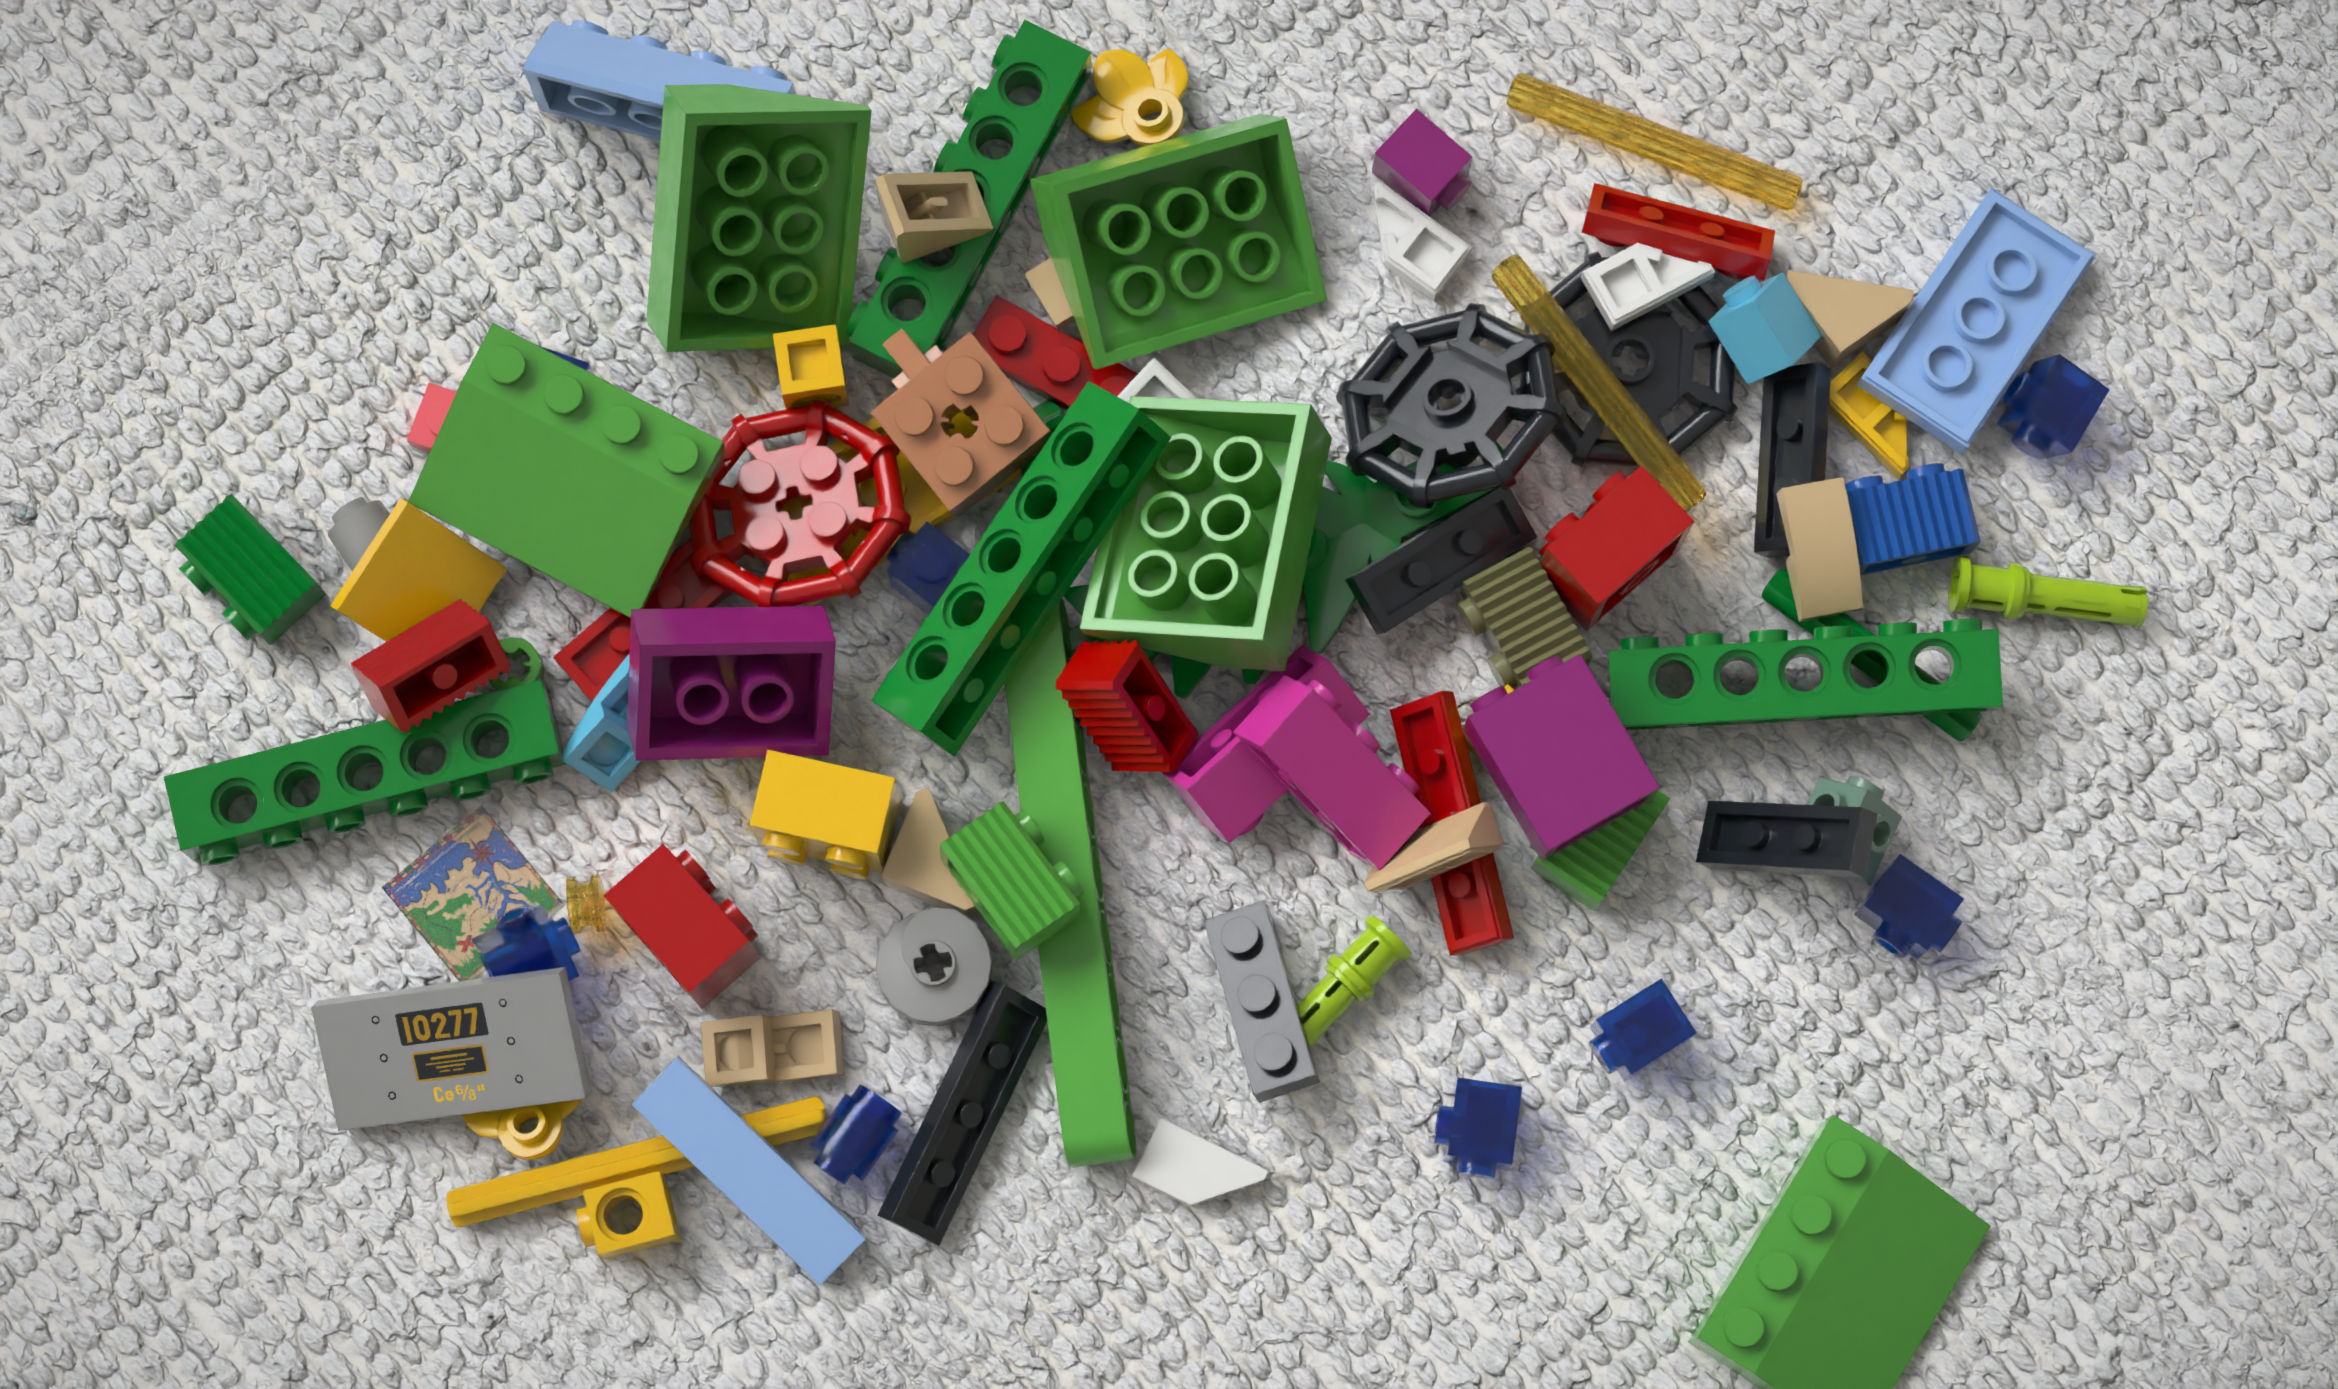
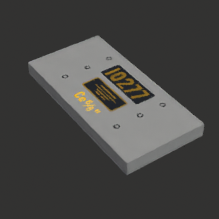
[311,967,592,1131]

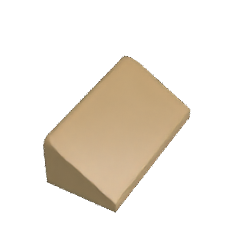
[1364,802,1504,893]

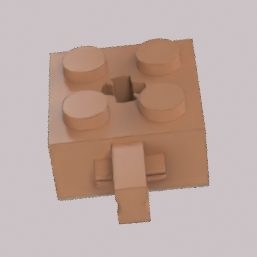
[870,328,1053,518]

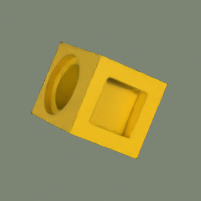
[773,324,850,409]
[576,1171,681,1259]

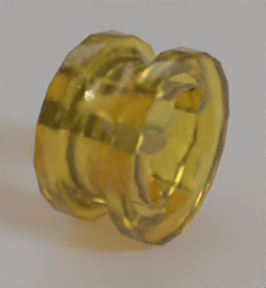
[566,874,606,935]

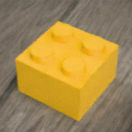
[749,750,902,880]

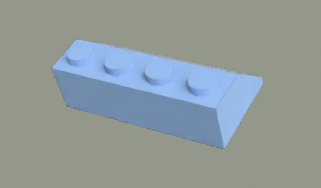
[523,20,796,141]

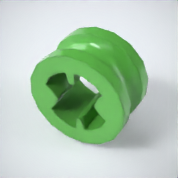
[488,637,545,691]

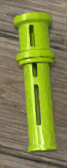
[1948,556,2148,627]
[1298,915,1412,1047]

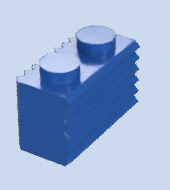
[1845,463,1981,576]

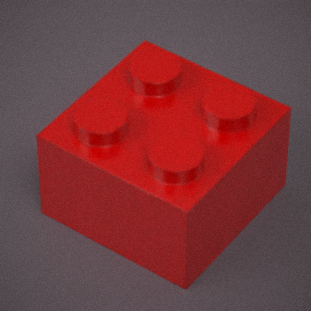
[1539,465,1694,632]
[603,844,760,1009]

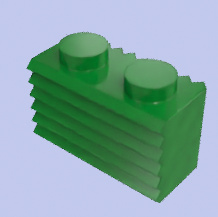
[175,494,326,645]

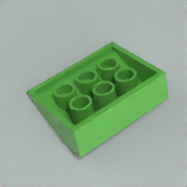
[646,84,872,352]
[1030,114,1327,369]
[408,323,726,618]
[1080,396,1332,671]
[1688,1114,1990,1389]

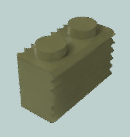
[1457,547,1593,690]

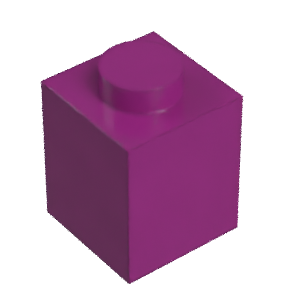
[1372,108,1473,217]

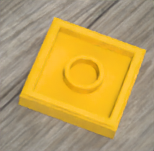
[330,498,507,642]

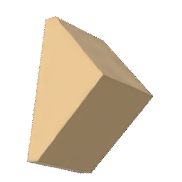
[875,172,994,264]
[1786,270,1914,369]
[881,787,980,918]

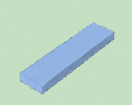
[632,1055,866,1286]

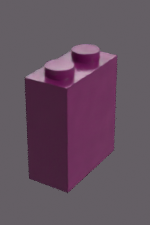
[1463,654,1660,862]

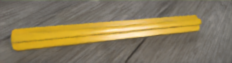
[446,1096,829,1228]

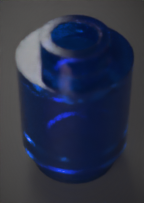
[810,1084,902,1185]

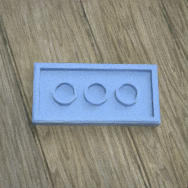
[1856,188,2096,455]

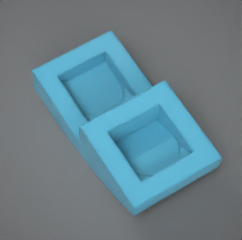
[562,655,640,793]

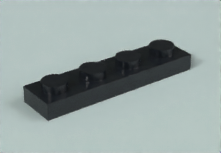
[877,981,1047,1246]

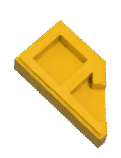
[1829,351,1909,480]

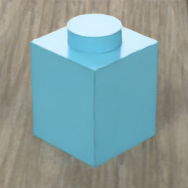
[1708,272,1822,384]

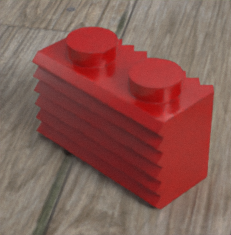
[351,598,510,733]
[1056,639,1199,772]

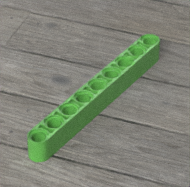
[1004,598,1136,1168]

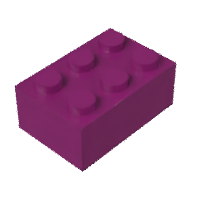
[627,606,836,761]

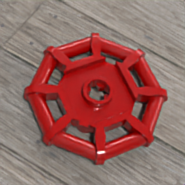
[689,397,912,607]

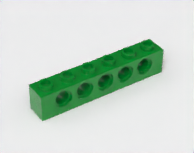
[845,19,1092,379]
[871,381,1172,757]
[1608,619,2003,731]
[164,679,566,866]

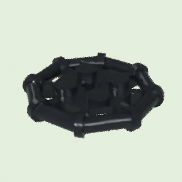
[1515,251,1738,474]
[1336,303,1567,509]

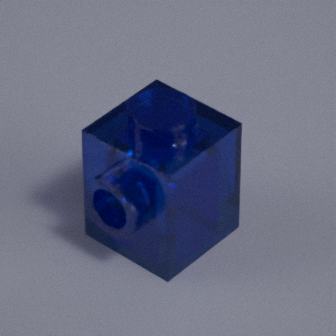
[1997,354,2110,459]
[886,521,970,615]
[1854,854,1964,959]
[471,905,581,981]
[1589,978,1697,1082]
[1434,1078,1522,1179]

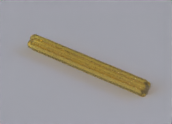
[1506,73,1803,211]
[1492,254,1707,513]

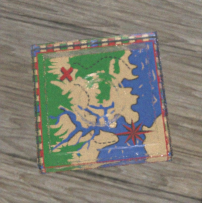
[381,805,565,981]

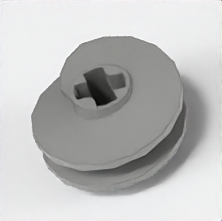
[876,907,992,1026]

